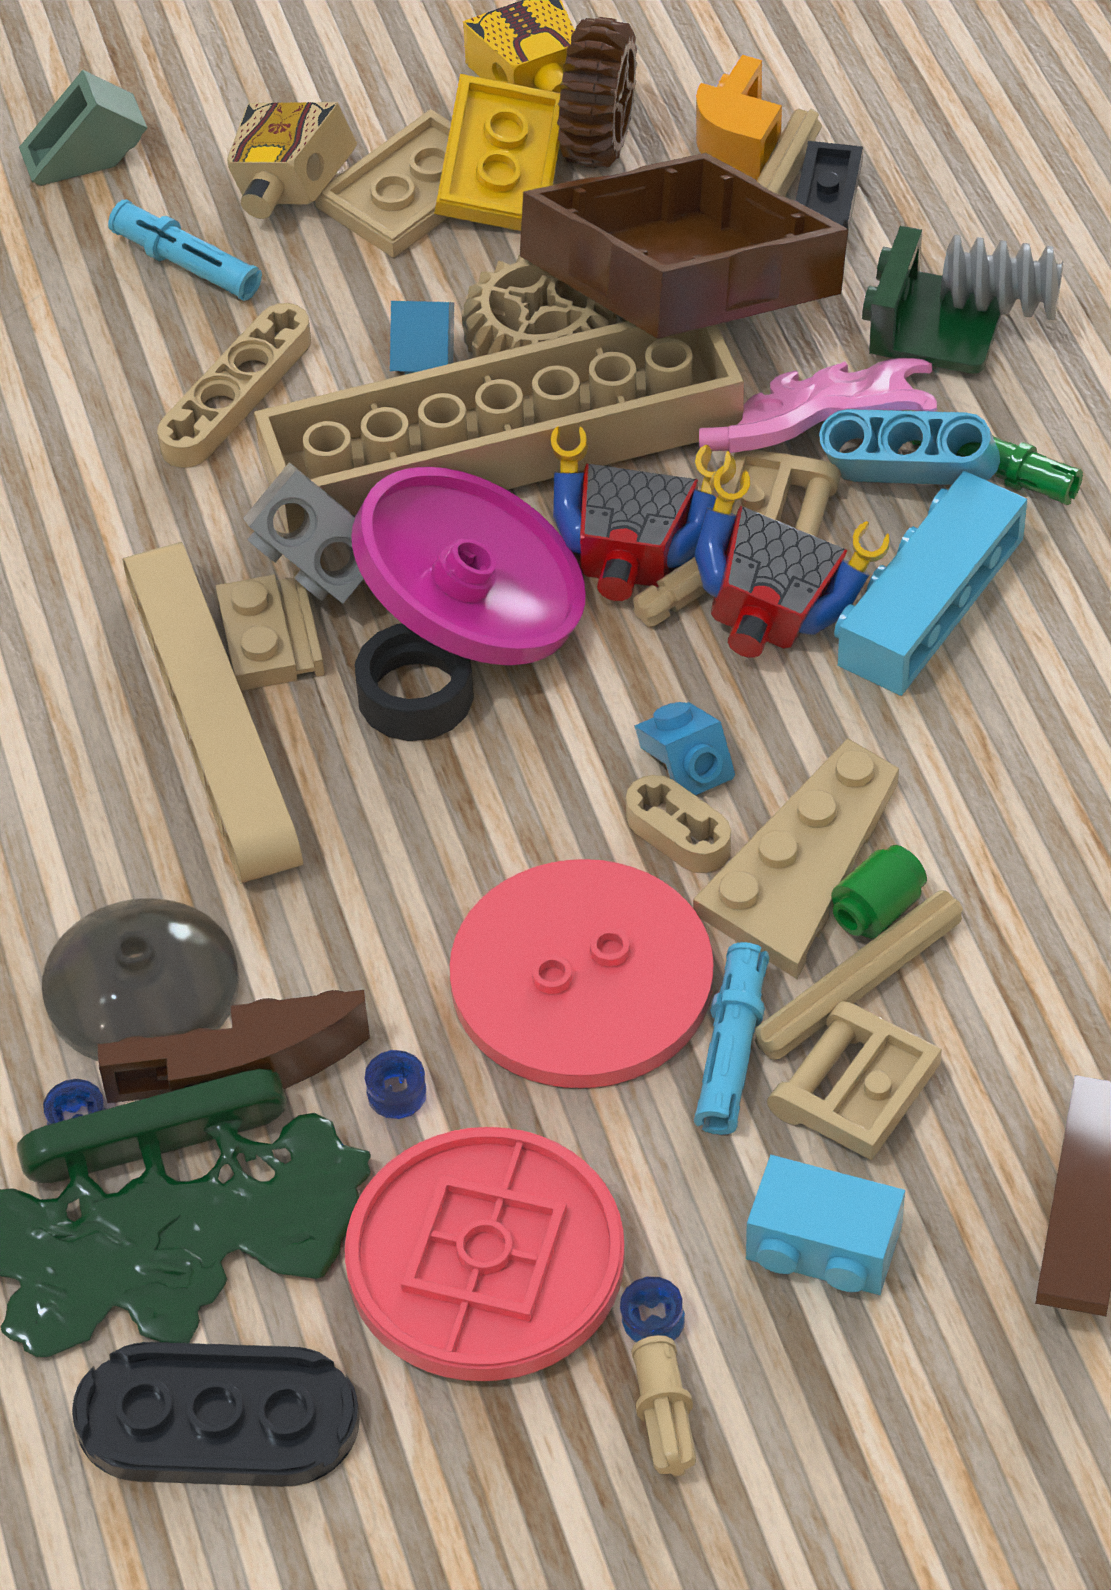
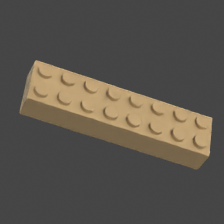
[254,321,744,533]

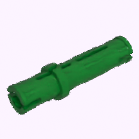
[908,435,1083,506]

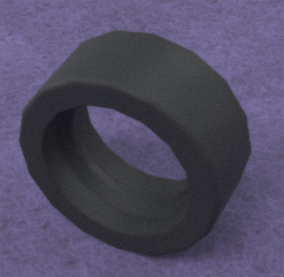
[354,623,474,741]

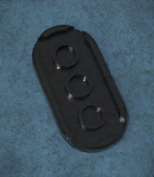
[72,1342,360,1487]

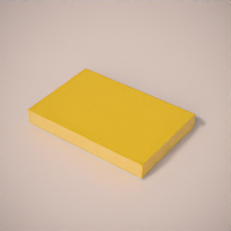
[434,74,560,231]

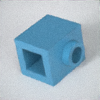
[390,301,454,375]

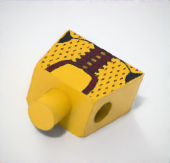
[463,0,575,93]

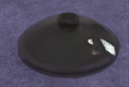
[42,898,239,1061]

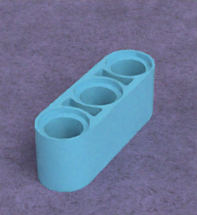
[819,409,1000,485]

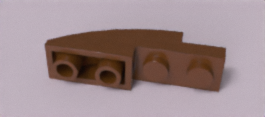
[97,990,370,1104]

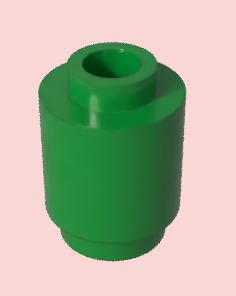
[831,845,927,939]

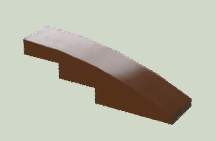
[1035,1075,1111,1317]

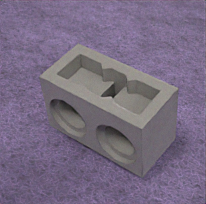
[243,462,364,604]

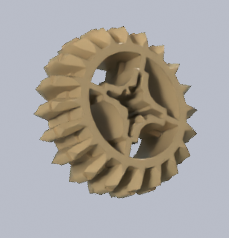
[461,254,617,358]

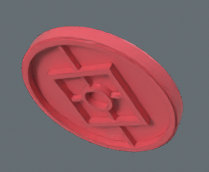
[450,859,713,1088]
[345,1127,625,1381]

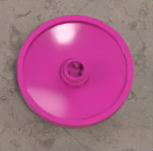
[351,467,586,665]

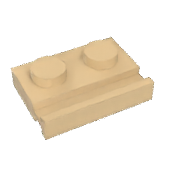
[215,570,325,691]

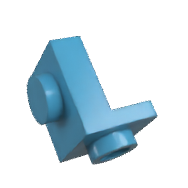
[634,702,735,795]

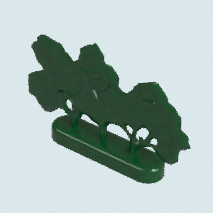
[0,1069,371,1357]

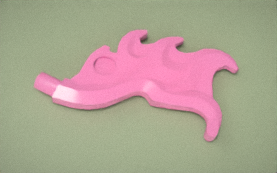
[699,358,937,453]

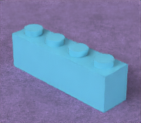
[834,471,1028,696]

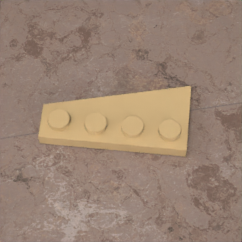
[693,738,899,979]

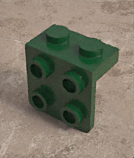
[862,225,1002,374]

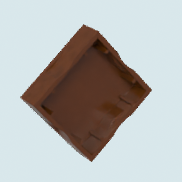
[520,153,848,339]

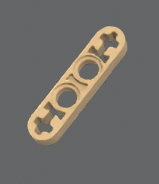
[157,303,311,468]

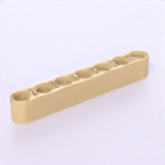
[122,542,303,884]

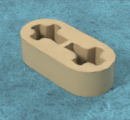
[626,775,731,873]

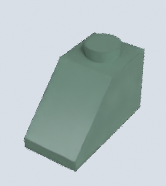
[19,70,148,186]

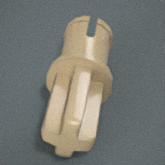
[631,1335,696,1477]

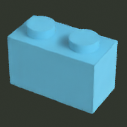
[746,1154,905,1295]

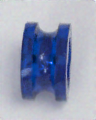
[364,1050,427,1119]
[43,1079,106,1125]
[620,1276,685,1343]

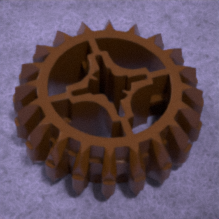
[557,17,638,168]

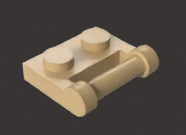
[723,449,841,537]
[767,1001,942,1160]

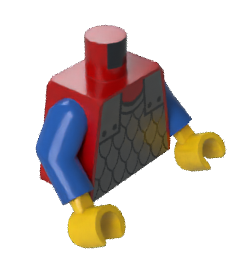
[551,426,736,601]
[695,465,889,658]

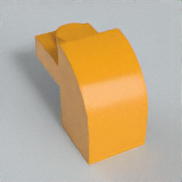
[696,55,782,181]

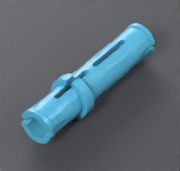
[108,199,262,301]
[694,942,770,1135]

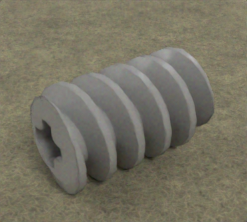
[940,234,1063,320]

